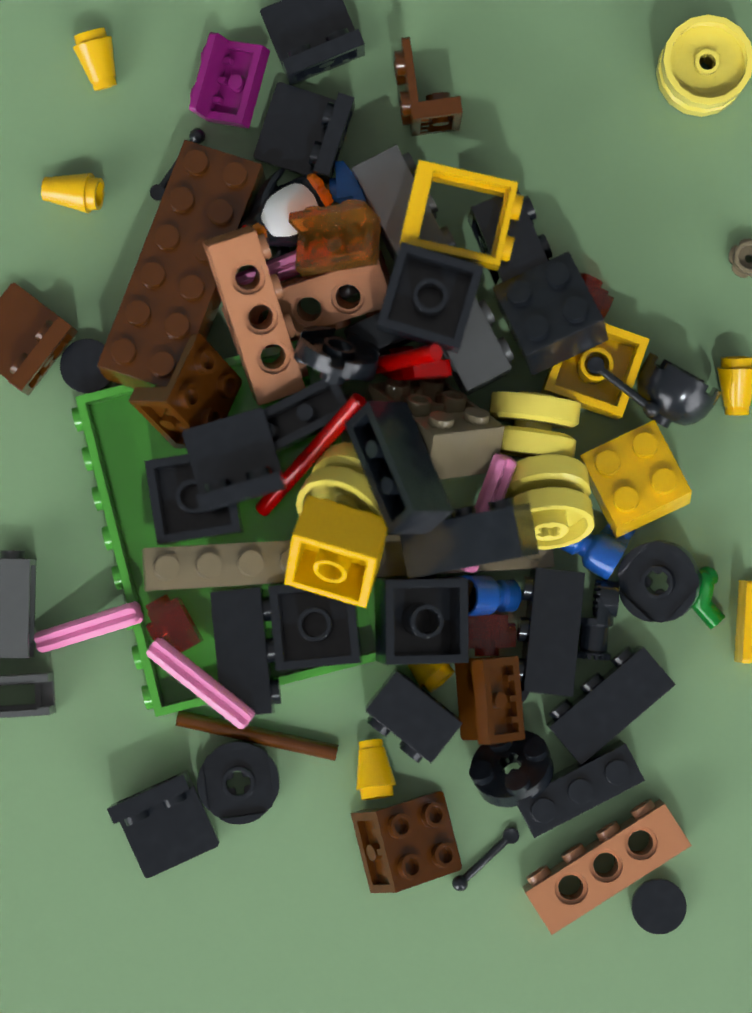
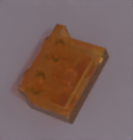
[288,200,381,277]

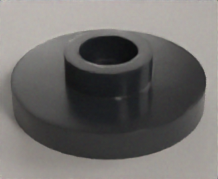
[60,339,111,394]
[631,878,687,934]

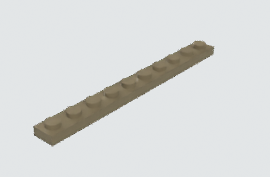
[142,534,554,591]

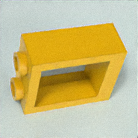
[399,160,524,271]

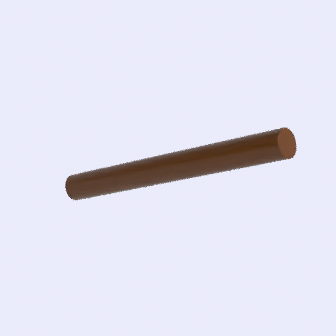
[176,710,339,761]

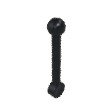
[150,128,205,201]
[587,357,660,417]
[452,827,519,891]

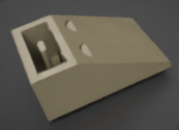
[368,378,505,480]

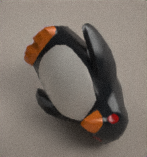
[239,168,334,247]

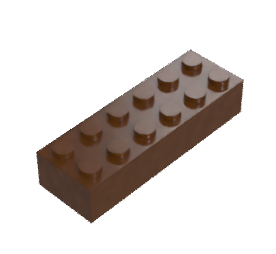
[97,140,266,388]

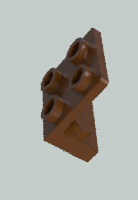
[394,37,463,136]
[0,283,78,396]
[129,334,242,448]
[455,656,525,745]
[350,791,462,893]

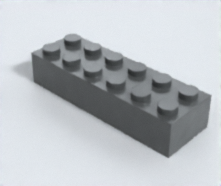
[352,145,514,395]

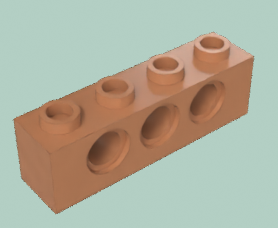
[202,226,309,406]
[222,250,391,353]
[523,799,692,935]

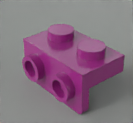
[189,32,270,129]

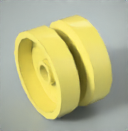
[656,14,752,117]
[489,391,581,458]
[296,442,382,517]
[504,454,595,550]

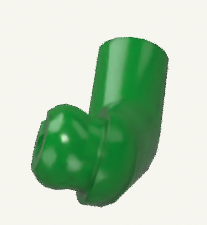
[692,566,726,629]

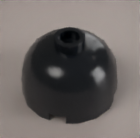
[637,352,722,428]

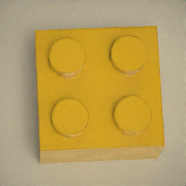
[541,323,650,420]
[580,420,692,538]
[284,495,388,608]

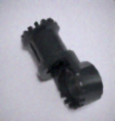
[577,579,619,661]

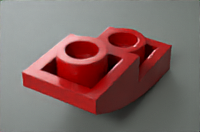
[381,346,452,381]

